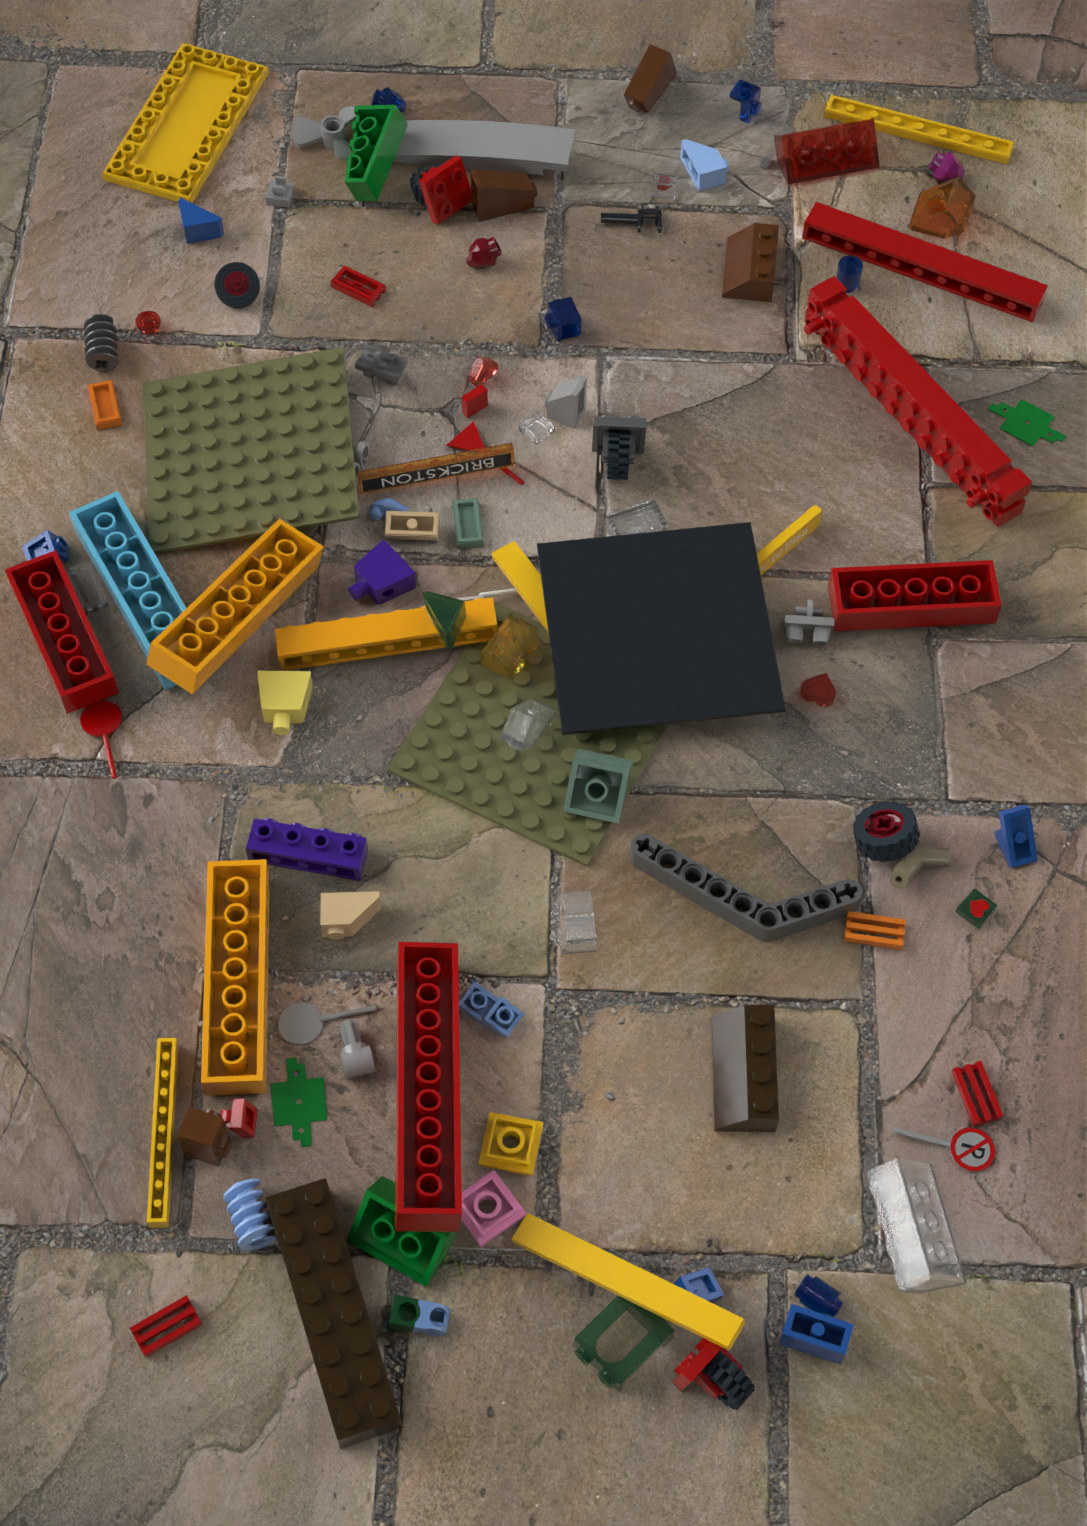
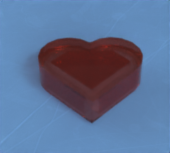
[468,356,498,387]
[800,673,836,707]

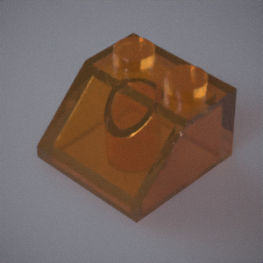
[908,177,976,239]

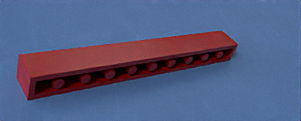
[802,202,1048,323]

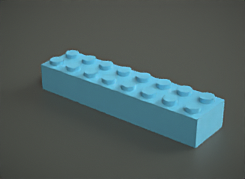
[69,491,186,690]

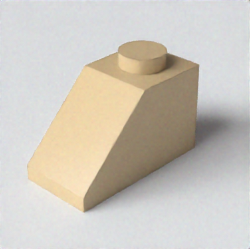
[320,891,381,940]

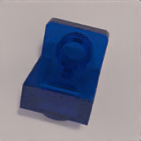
[729,79,762,124]

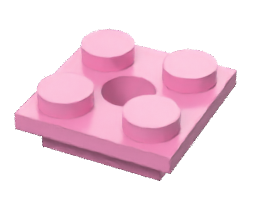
[461,1170,527,1247]

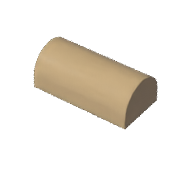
[385,511,440,541]

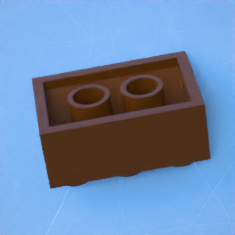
[722,223,779,302]

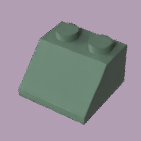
[563,749,634,824]

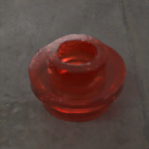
[135,311,161,335]

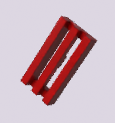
[330,265,386,307]
[952,1061,1004,1127]
[130,1295,203,1358]

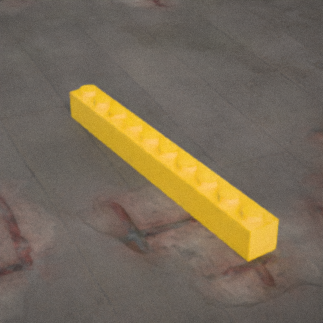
[147,1038,179,1228]

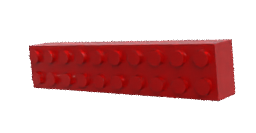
[395,942,462,1232]

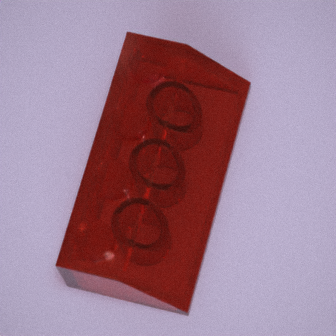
[774,118,880,185]

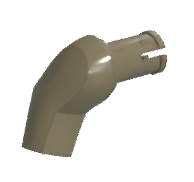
[890,842,950,890]

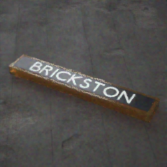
[357,443,515,494]

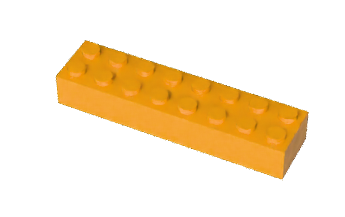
[147,518,324,695]
[201,859,270,1096]

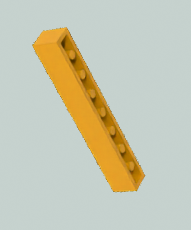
[275,597,499,671]

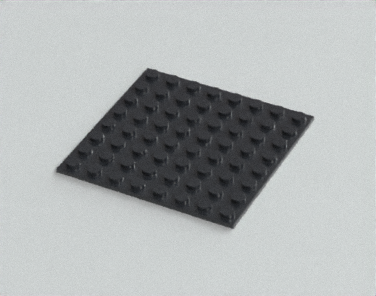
[537,522,786,735]

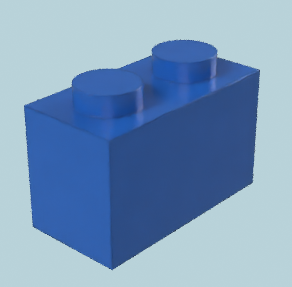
[779,1304,854,1365]

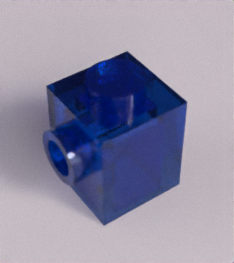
[544,297,581,342]

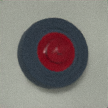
[214,262,260,308]

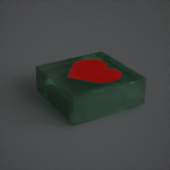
[956,888,998,929]

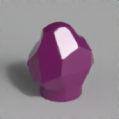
[928,151,965,183]

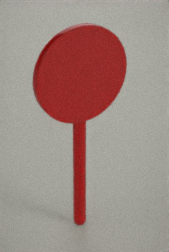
[80,701,122,779]

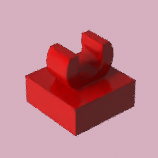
[221,1098,258,1139]

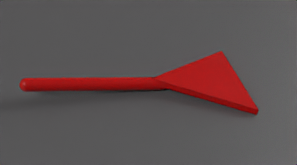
[446,421,524,485]

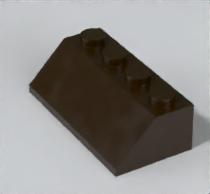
[711,1004,779,1132]

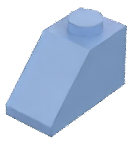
[680,139,729,191]

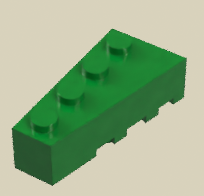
[344,105,408,201]

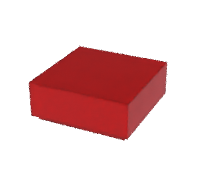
[462,385,488,418]

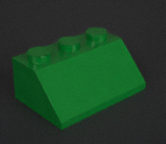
[346,1176,462,1287]

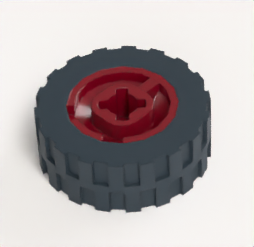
[853,801,920,862]

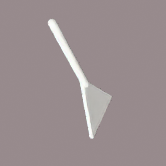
[443,588,518,603]

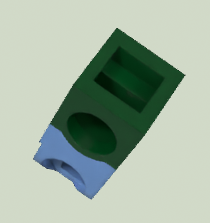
[387,1294,450,1337]

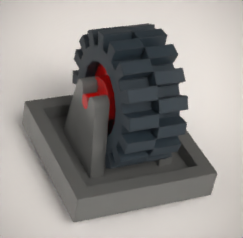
[592,415,646,480]

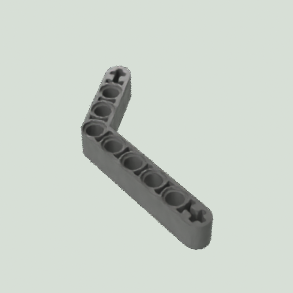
[630,834,863,942]

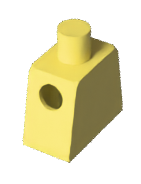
[257,670,313,735]

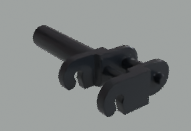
[601,205,662,233]

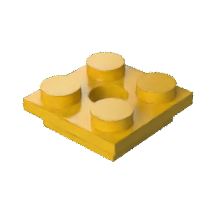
[478,1112,544,1176]

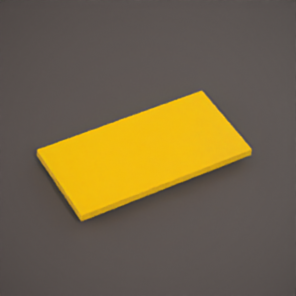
[102,43,269,203]

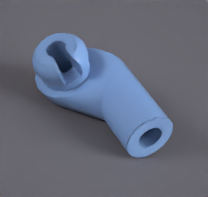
[369,498,409,520]

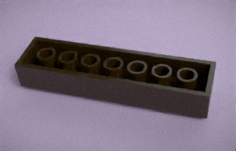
[265,1178,403,1449]

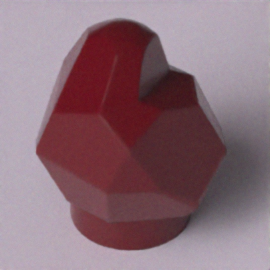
[466,237,502,269]

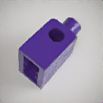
[348,539,416,605]

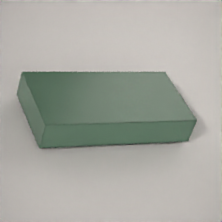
[452,498,484,549]

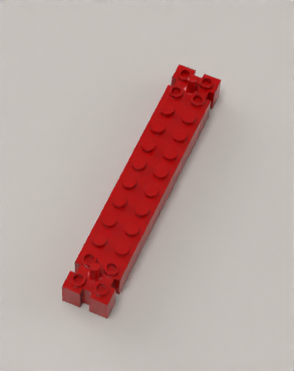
[804,276,1032,527]

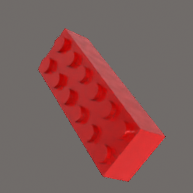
[4,550,119,714]
[828,560,1002,631]

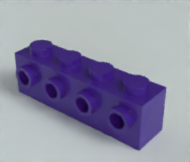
[245,818,368,881]

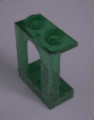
[574,1296,675,1392]

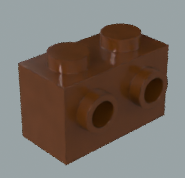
[176,1107,232,1167]

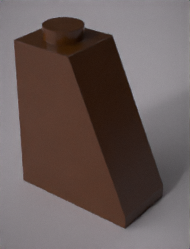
[624,44,677,113]
[470,169,537,222]

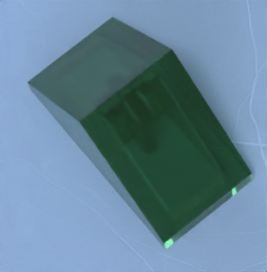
[422,591,466,649]

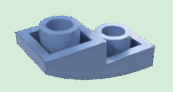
[459,981,524,1038]

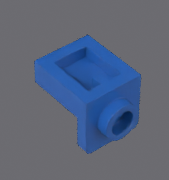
[22,530,70,562]
[673,1267,724,1303]

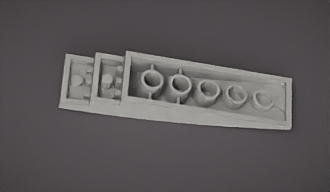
[393,120,575,175]

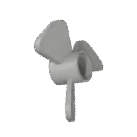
[293,106,356,161]

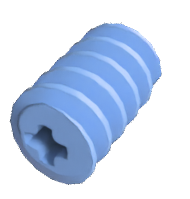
[224,1178,277,1251]

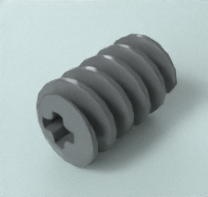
[84,314,118,372]

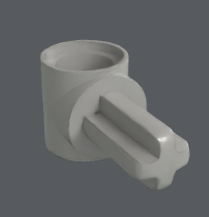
[339,1019,376,1079]

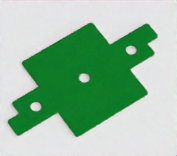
[989,399,1066,446]
[271,1057,327,1147]

